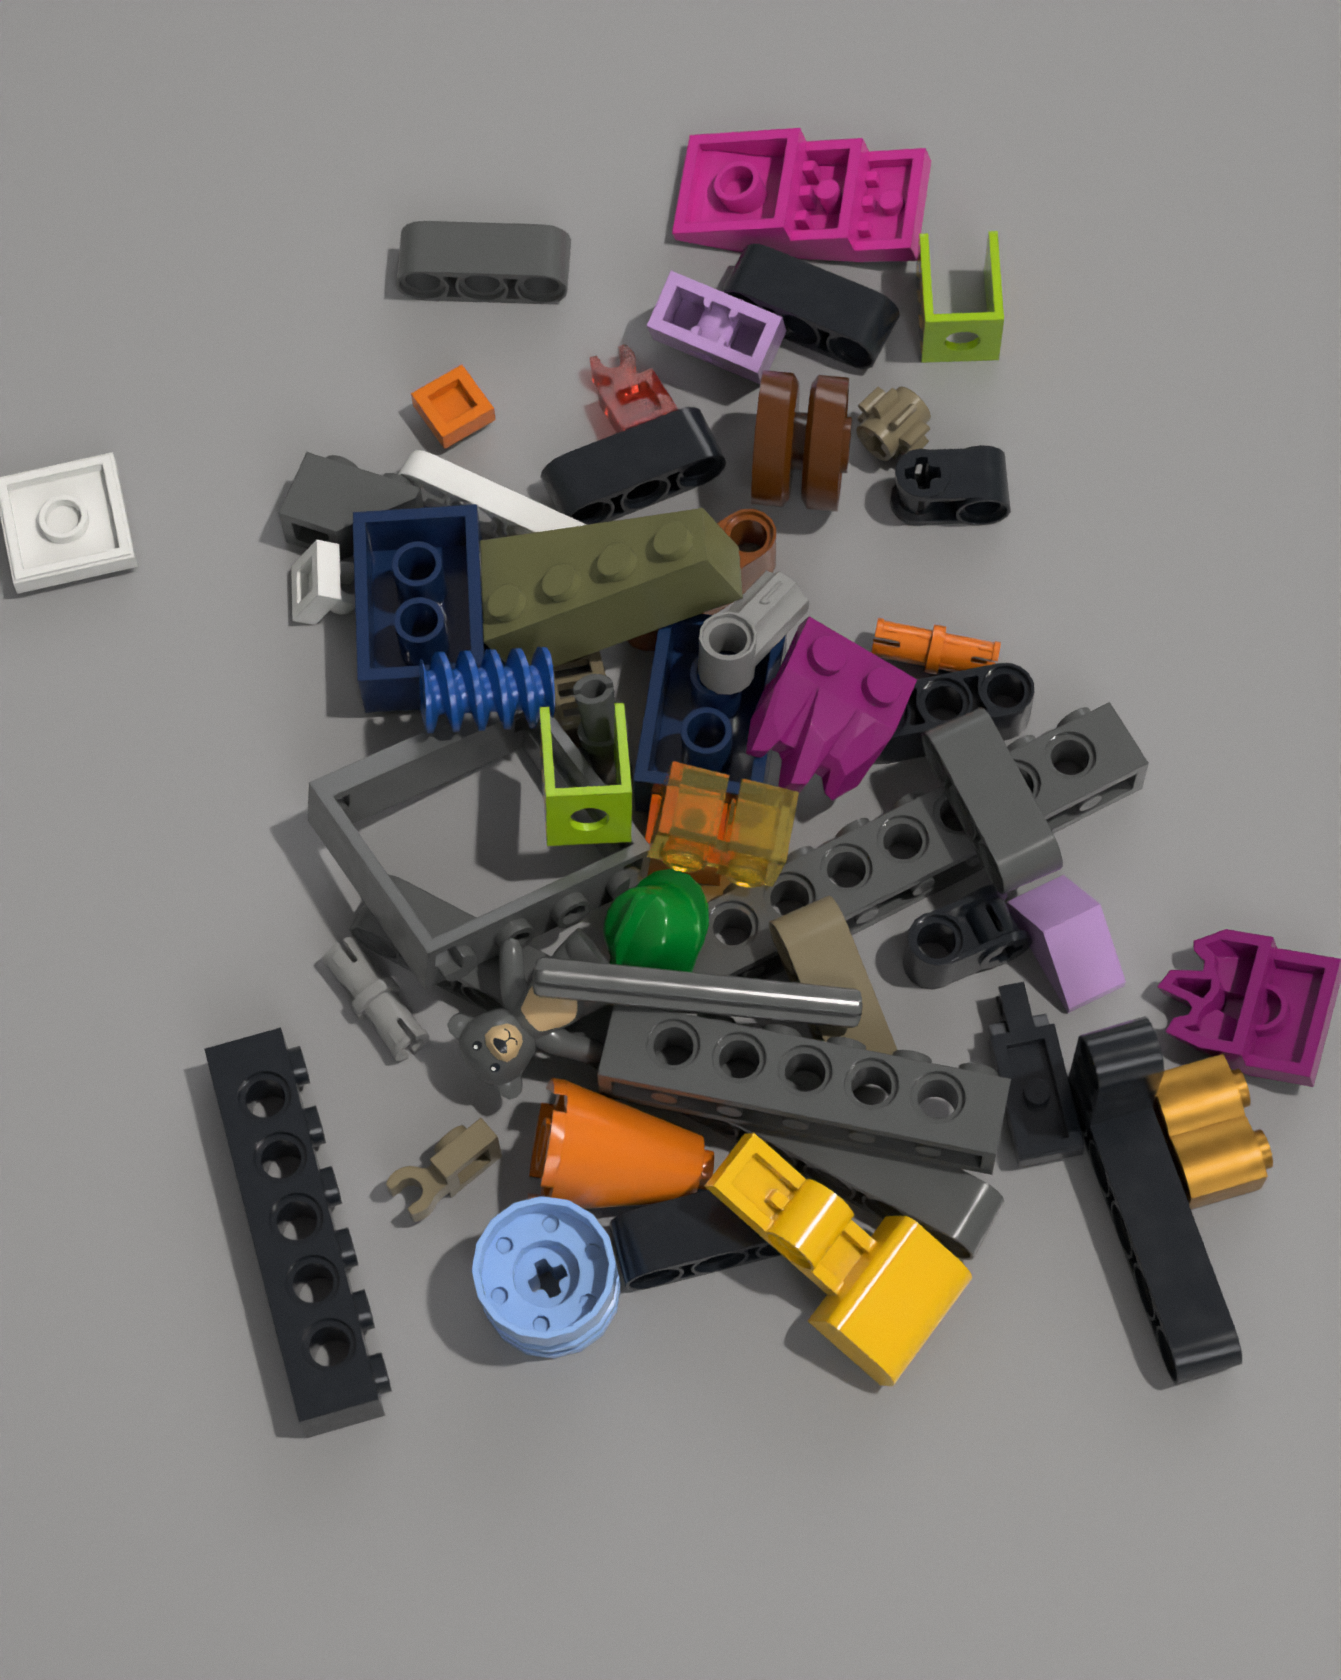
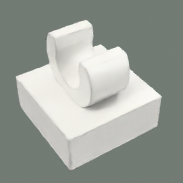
[291,540,355,625]

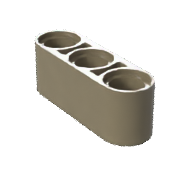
[769,895,897,1055]

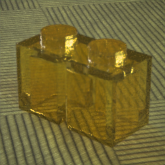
[647,761,799,888]

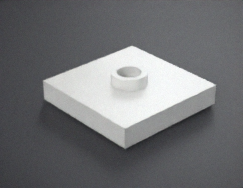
[0,452,138,594]

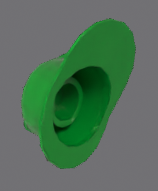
[603,869,709,1011]

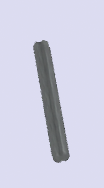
[533,957,863,1028]

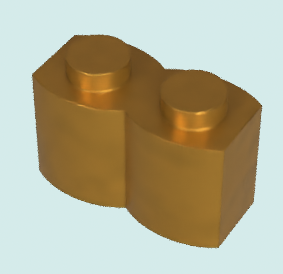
[1153,1054,1273,1209]

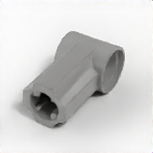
[698,570,809,695]

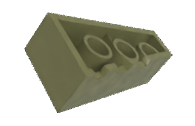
[480,508,743,667]

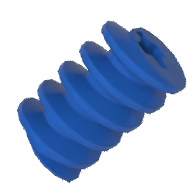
[419,647,555,733]

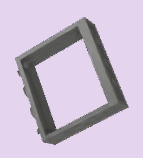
[308,710,652,989]

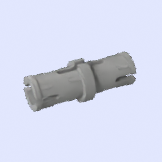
[322,936,430,1061]

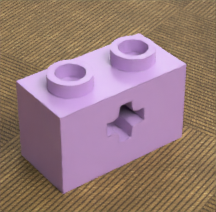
[647,271,786,384]

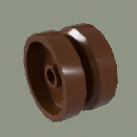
[751,370,852,512]

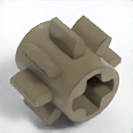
[856,386,931,461]

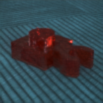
[590,344,678,433]

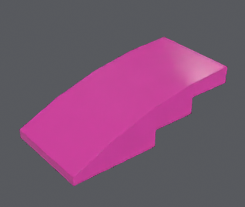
[672,128,932,262]

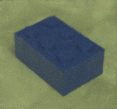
[353,504,487,713]
[633,614,787,827]

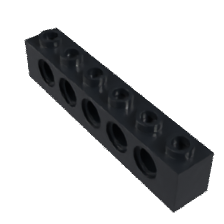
[204,1027,392,1438]

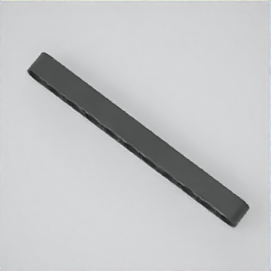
[349,874,1004,1260]

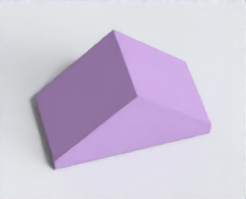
[1006,875,1126,1013]

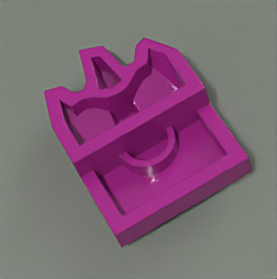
[746,616,917,801]
[1157,929,1341,1087]

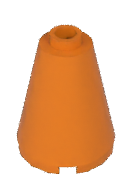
[528,1078,714,1209]

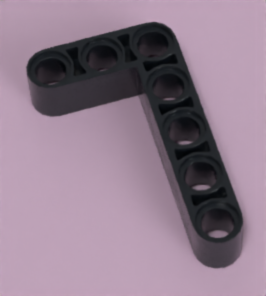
[1068,1016,1242,1384]

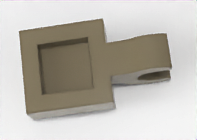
[386,1118,502,1222]

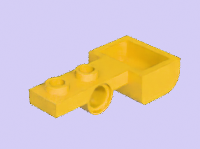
[705,1133,972,1386]

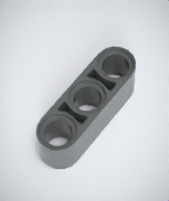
[396,221,571,304]
[921,707,1063,894]

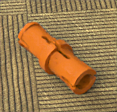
[871,618,1001,675]

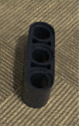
[721,244,900,369]
[540,407,727,525]
[873,663,1035,764]
[610,1190,782,1290]

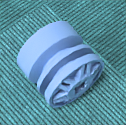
[472,1196,621,1359]

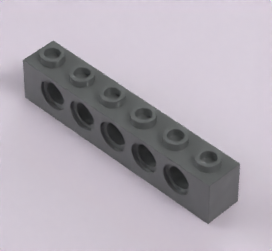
[597,1005,1011,1175]

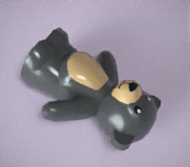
[447,928,611,1100]

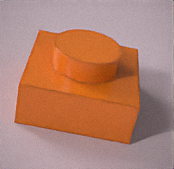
[411,364,496,449]

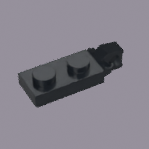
[988,982,1085,1167]

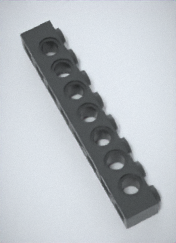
[693,702,1149,979]

